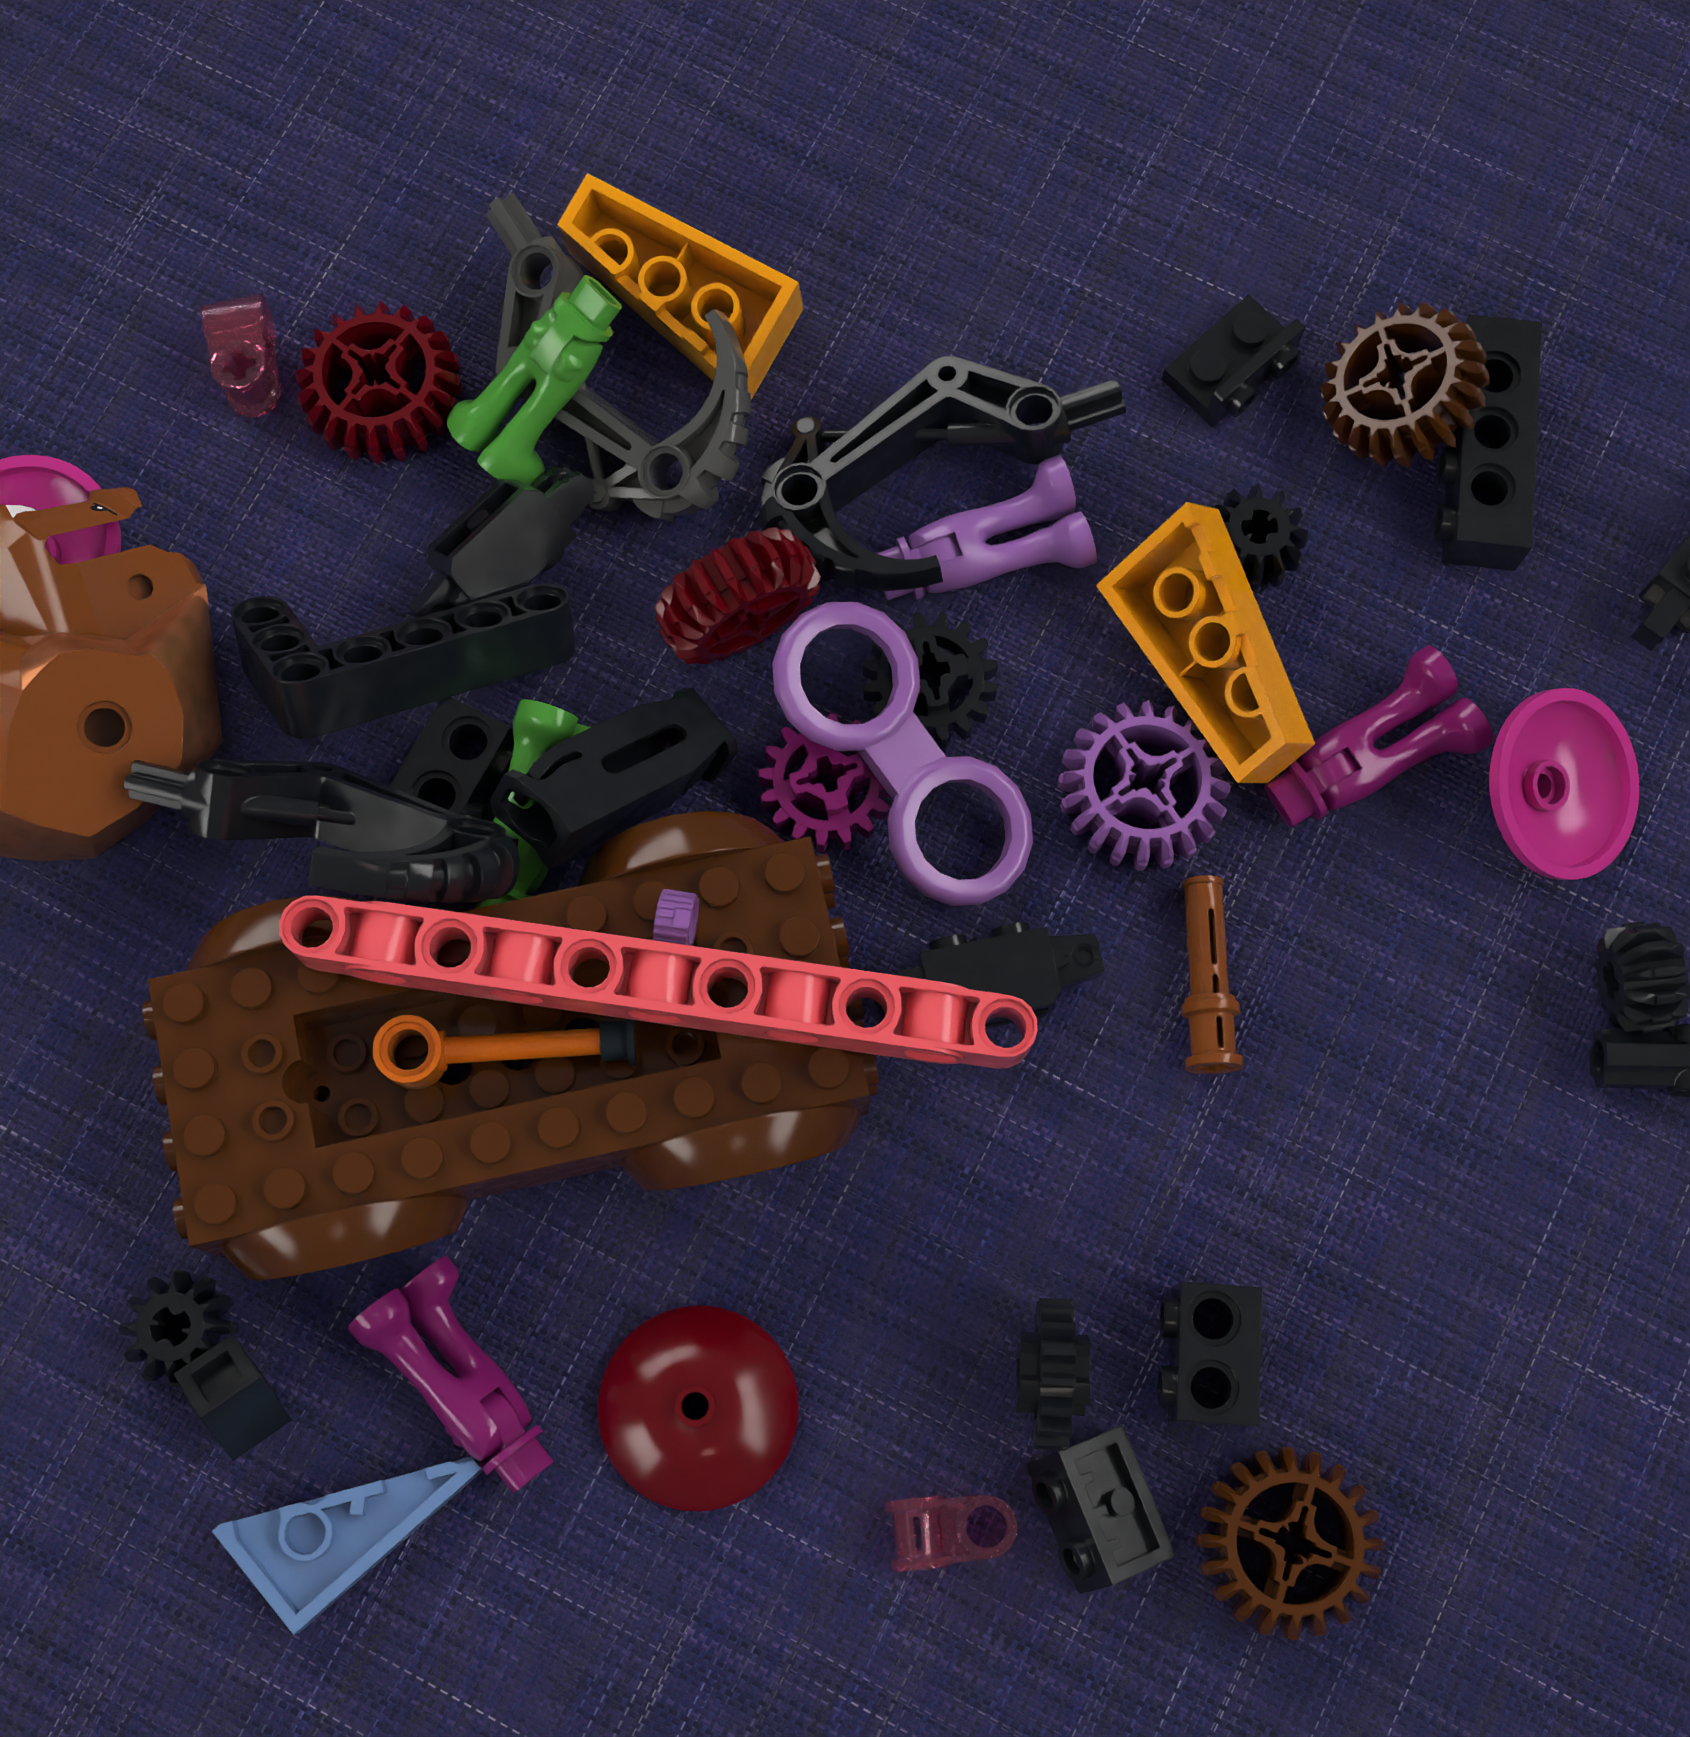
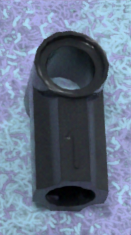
[1589,1024,1690,1097]

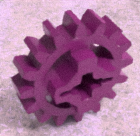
[758,713,890,853]

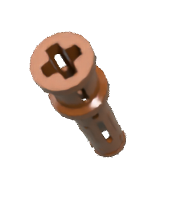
[1181,875,1244,1074]

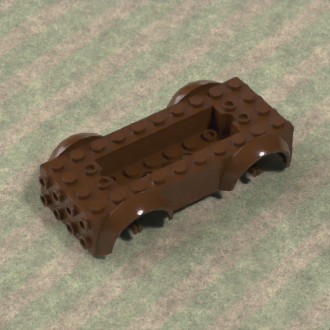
[142,811,880,1281]

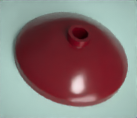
[598,1306,799,1511]

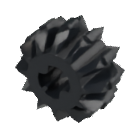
[1211,483,1308,591]
[1594,921,1690,1033]
[118,1270,239,1387]

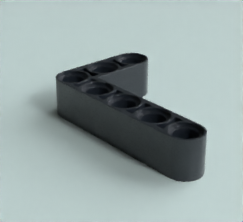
[231,584,576,738]

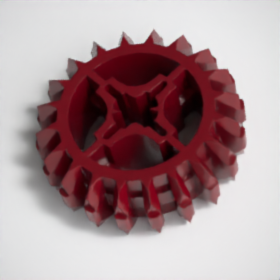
[296,300,463,465]
[654,527,821,664]

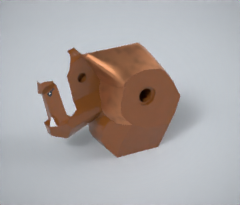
[0,487,223,862]

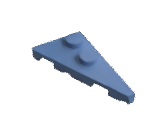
[212,1456,483,1635]

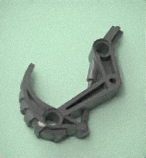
[485,193,751,522]

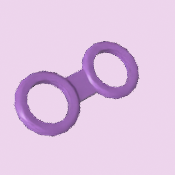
[772,602,1033,906]

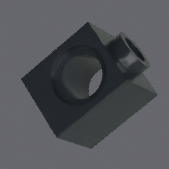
[174,1334,292,1461]

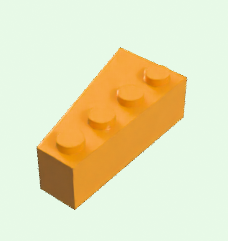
[557,173,804,400]
[1096,502,1315,783]

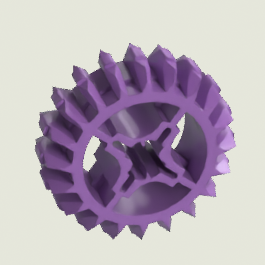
[1058,700,1231,871]

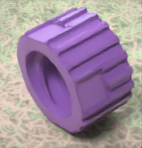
[653,889,699,946]

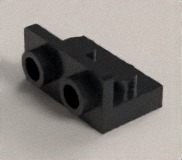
[1161,294,1306,427]
[1027,1425,1176,1594]

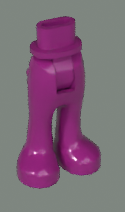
[1264,645,1493,827]
[347,1256,554,1494]

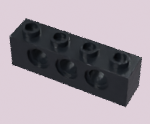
[1434,314,1542,571]

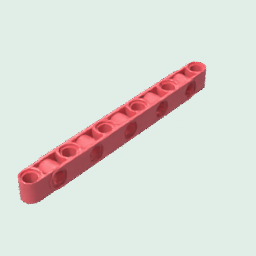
[279,895,1038,1069]

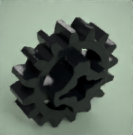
[863,612,998,749]
[1015,1298,1091,1450]

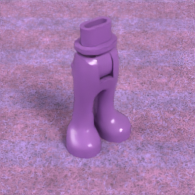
[877,455,1097,601]

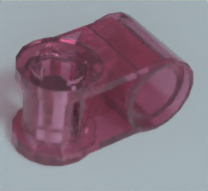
[200,293,281,417]
[884,1494,1017,1572]

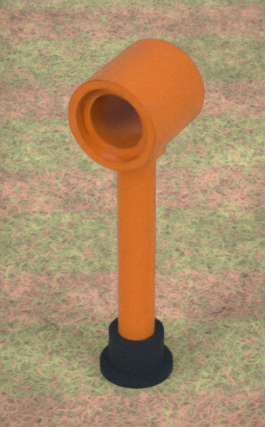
[373,1015,636,1090]

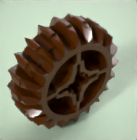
[1319,302,1490,468]
[1195,1447,1384,1640]

